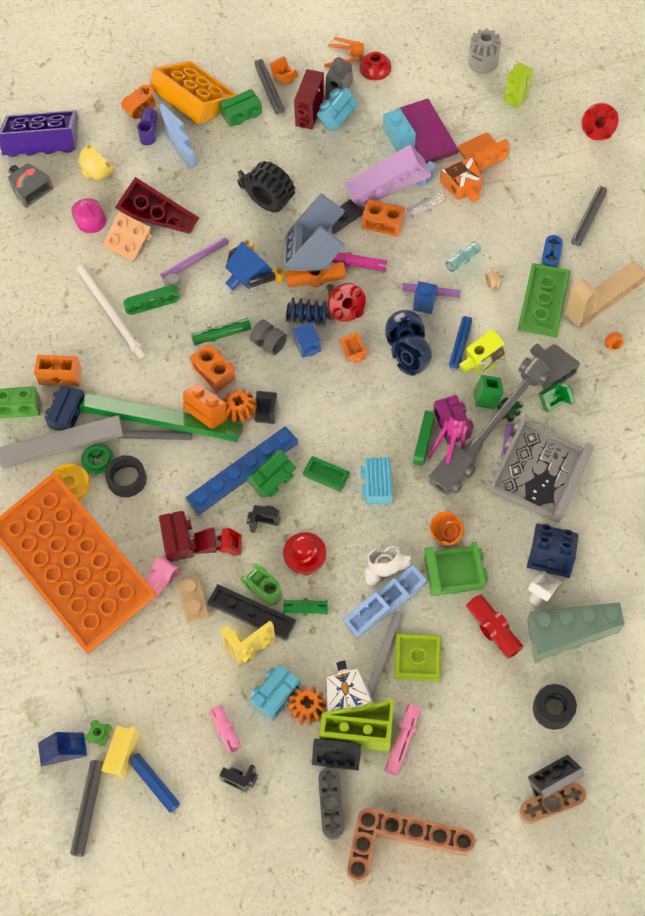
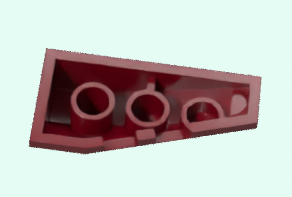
[115,177,199,234]

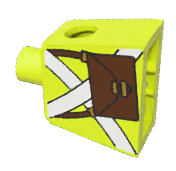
[459,328,505,375]

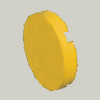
[53,463,90,501]

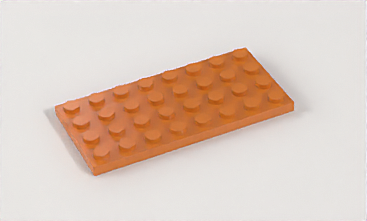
[0,472,158,654]

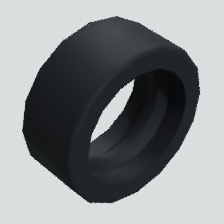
[105,455,147,497]

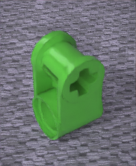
[241,563,282,605]

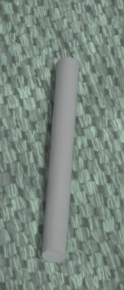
[367,612,403,697]

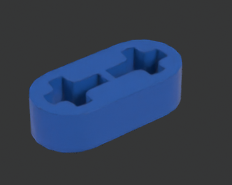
[541,235,563,267]

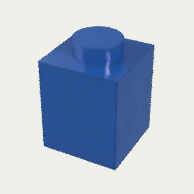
[413,281,438,314]
[293,322,321,358]

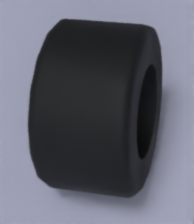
[532,684,577,730]

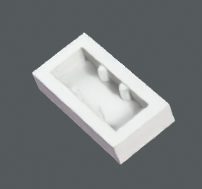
[528,571,562,607]

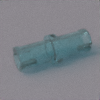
[445,241,481,272]

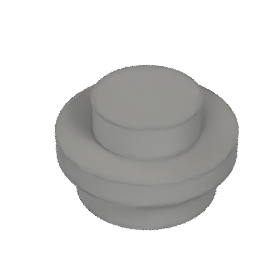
[164,273,183,290]

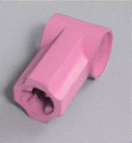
[145,556,180,602]

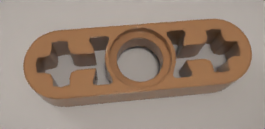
[519,783,586,824]

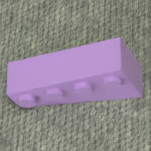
[345,144,432,208]

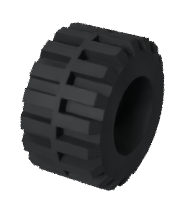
[244,161,295,213]

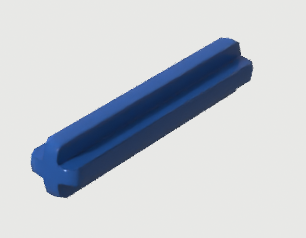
[449,316,472,369]
[129,753,180,813]

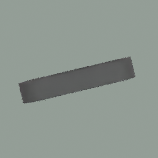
[318,767,344,840]

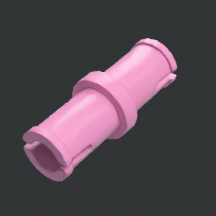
[209,705,242,753]

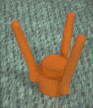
[324,37,364,67]

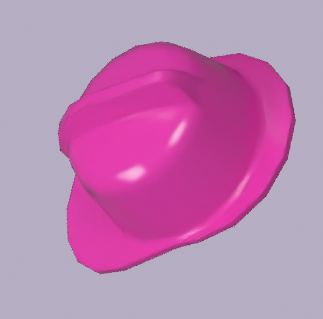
[71,198,106,234]

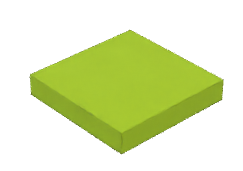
[394,633,441,681]

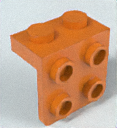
[458,133,510,172]

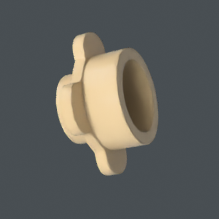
[485,267,501,290]

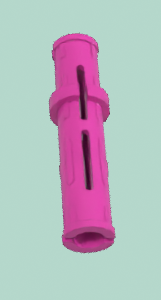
[332,252,387,272]

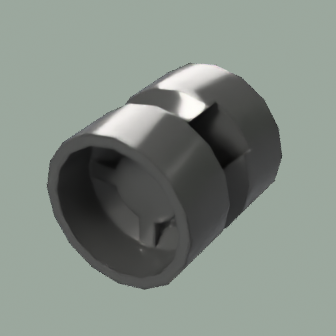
[250,319,287,356]

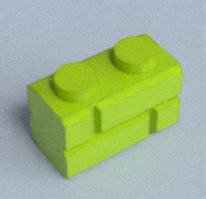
[504,62,533,108]

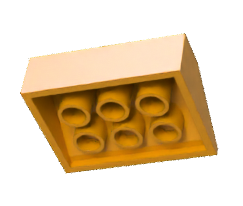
[149,61,238,124]

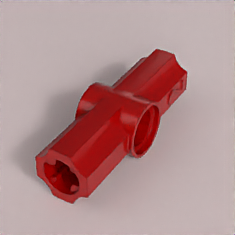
[466,594,524,659]

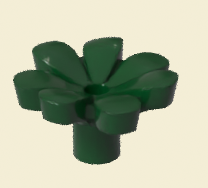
[497,397,523,422]

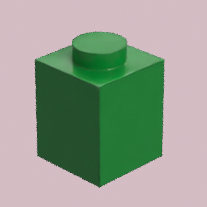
[473,375,504,409]

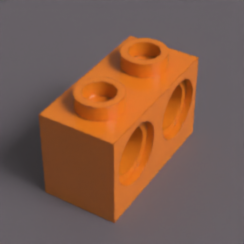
[362,199,405,237]
[190,343,235,393]

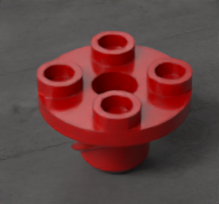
[581,103,619,140]
[328,283,366,322]
[283,532,326,576]

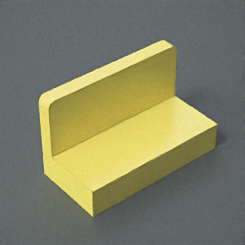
[101,726,140,779]

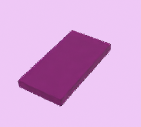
[395,98,459,164]

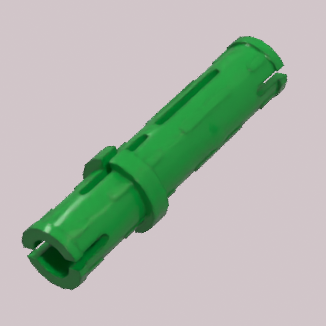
[191,318,251,346]

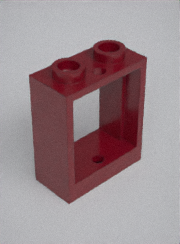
[294,69,325,130]

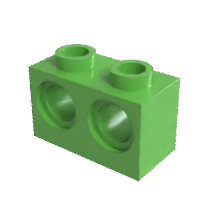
[0,386,41,419]

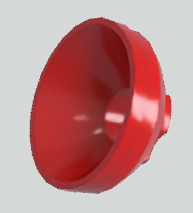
[359,51,391,80]

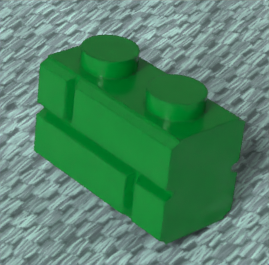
[219,88,262,127]
[246,450,296,498]

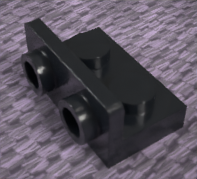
[312,738,361,771]
[528,755,585,798]

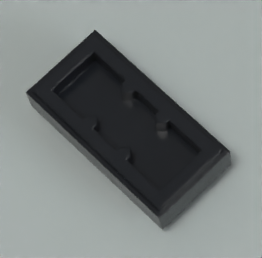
[332,199,363,234]

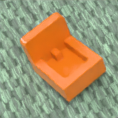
[269,56,299,84]
[339,332,369,363]

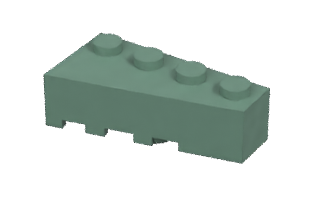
[527,602,625,663]

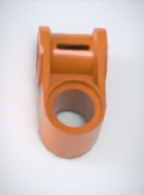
[121,85,156,119]

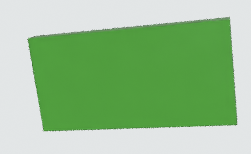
[517,263,570,338]

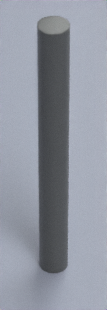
[118,430,192,440]

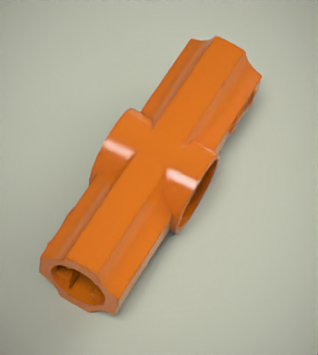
[286,262,346,288]

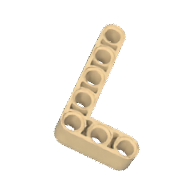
[565,261,645,328]

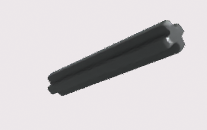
[254,59,284,114]
[571,186,607,246]
[70,760,103,857]

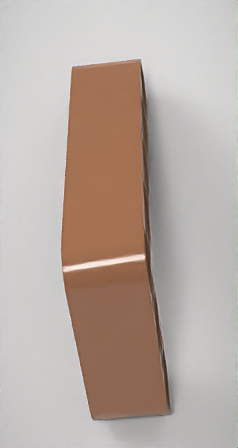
[347,808,475,883]

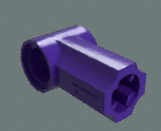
[137,108,158,145]

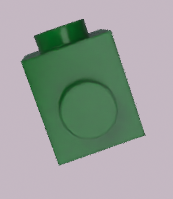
[538,381,575,412]

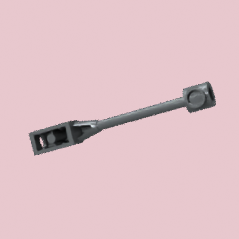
[429,357,551,495]

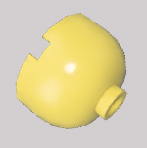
[78,144,115,180]

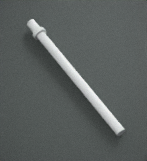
[77,265,145,359]

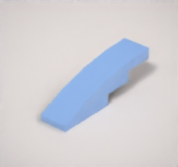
[159,104,197,169]
[343,564,428,638]

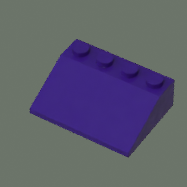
[0,110,77,157]

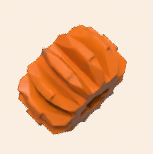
[222,388,256,423]
[288,685,327,725]

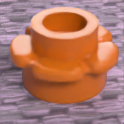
[605,332,624,351]

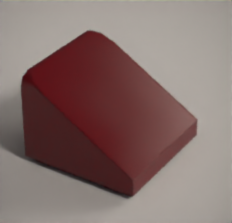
[194,527,217,554]

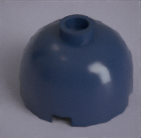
[385,310,425,346]
[391,334,432,376]

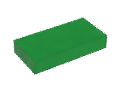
[303,456,350,492]

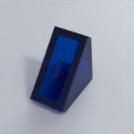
[38,732,88,767]

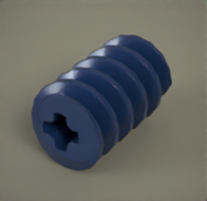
[286,297,328,326]

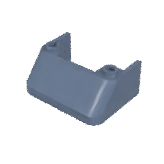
[283,193,345,271]

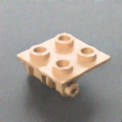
[102,212,152,262]

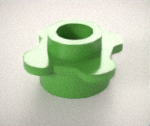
[85,720,112,746]

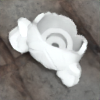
[364,546,412,586]

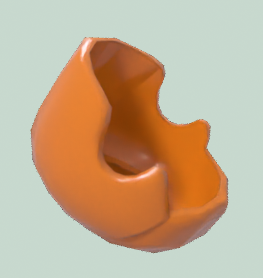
[429,511,465,546]

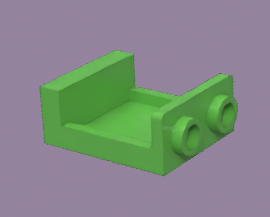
[424,541,488,596]

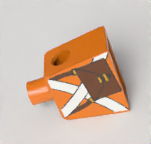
[440,157,482,202]

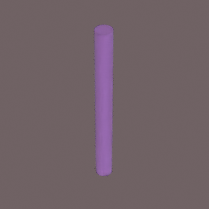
[160,237,228,280]

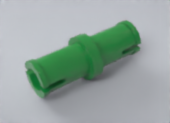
[283,598,328,616]

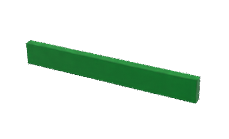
[79,393,243,442]

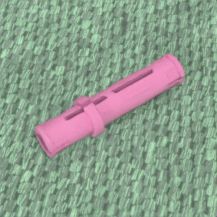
[384,704,421,776]

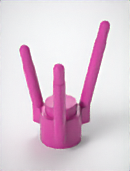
[427,417,468,464]

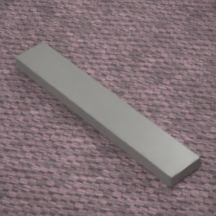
[0,415,124,469]

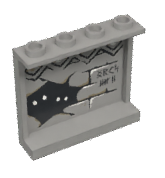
[488,414,595,523]

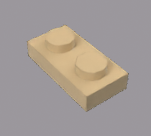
[177,575,209,623]

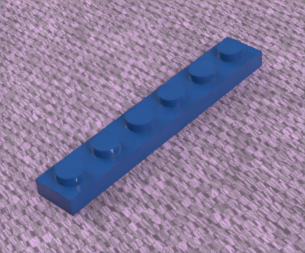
[185,426,298,515]

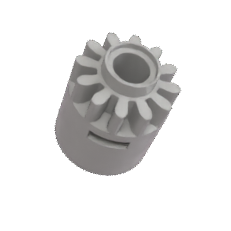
[468,28,501,74]

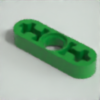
[123,285,180,315]
[413,410,436,466]

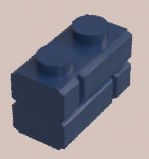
[44,385,85,431]

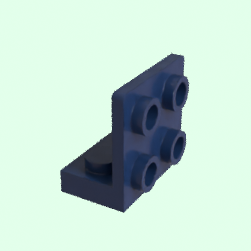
[526,523,579,578]

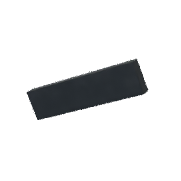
[207,584,296,641]

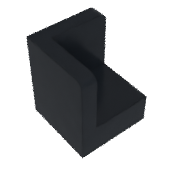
[254,391,278,424]

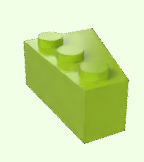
[319,698,394,752]

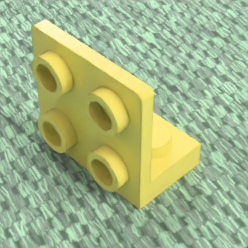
[220,621,275,665]

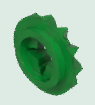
[81,444,114,476]

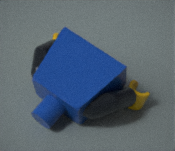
[225,239,286,291]

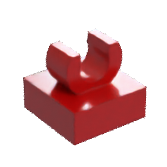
[216,527,242,556]

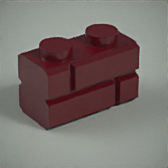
[159,511,196,562]

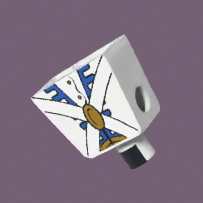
[327,660,375,711]

